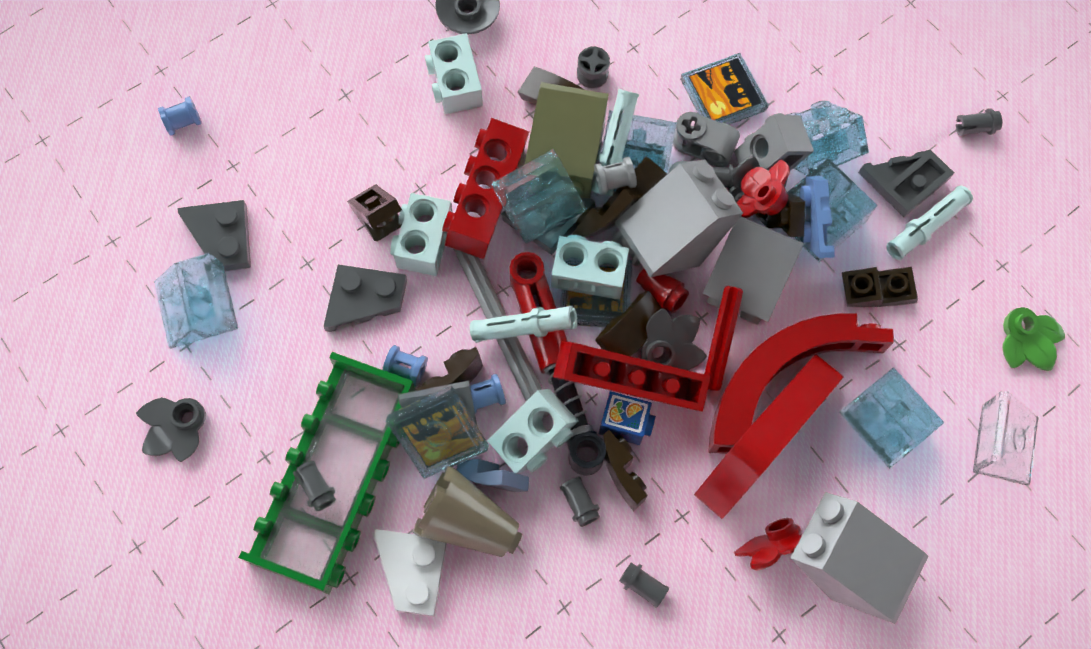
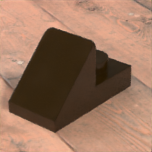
[347,184,402,241]

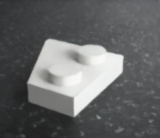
[374,529,447,617]

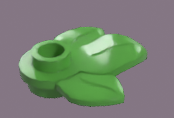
[1002,307,1065,371]

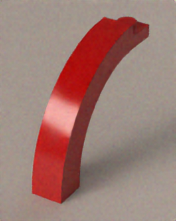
[708,313,894,454]

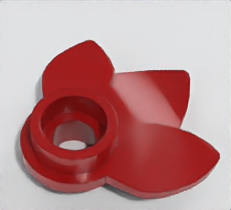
[736,160,790,218]
[734,518,802,570]

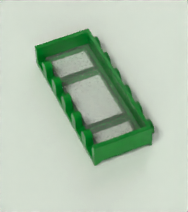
[238,352,416,595]

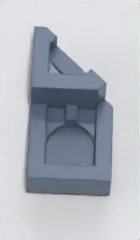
[456,459,529,492]

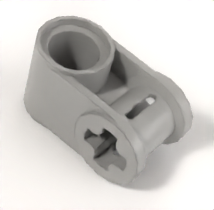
[672,112,740,167]

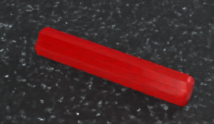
[704,285,743,391]

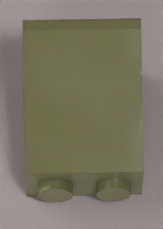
[523,82,609,199]

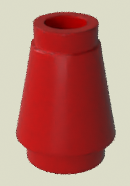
[636,269,689,313]

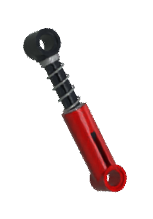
[509,252,606,476]

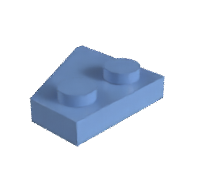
[800,176,835,258]

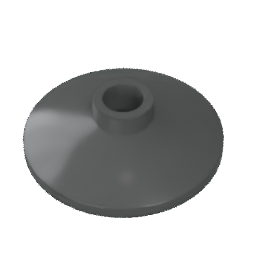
[435,0,500,35]

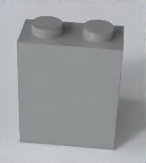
[615,159,743,277]
[702,217,804,325]
[790,492,929,624]

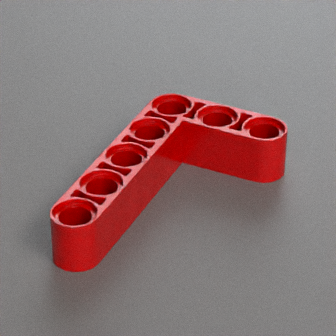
[694,354,844,519]

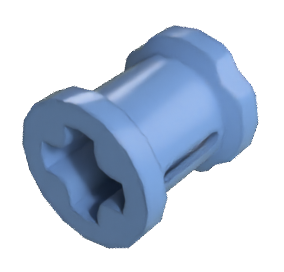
[158,96,202,136]
[382,345,428,387]
[470,374,506,414]

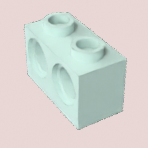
[424,33,483,114]
[390,193,453,276]
[551,235,629,300]
[487,389,578,473]

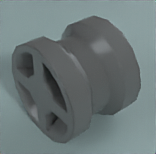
[577,46,610,88]

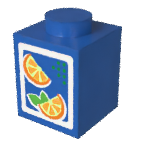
[598,391,656,446]

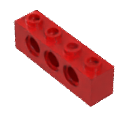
[442,118,530,259]
[553,342,711,412]

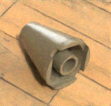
[413,465,522,557]

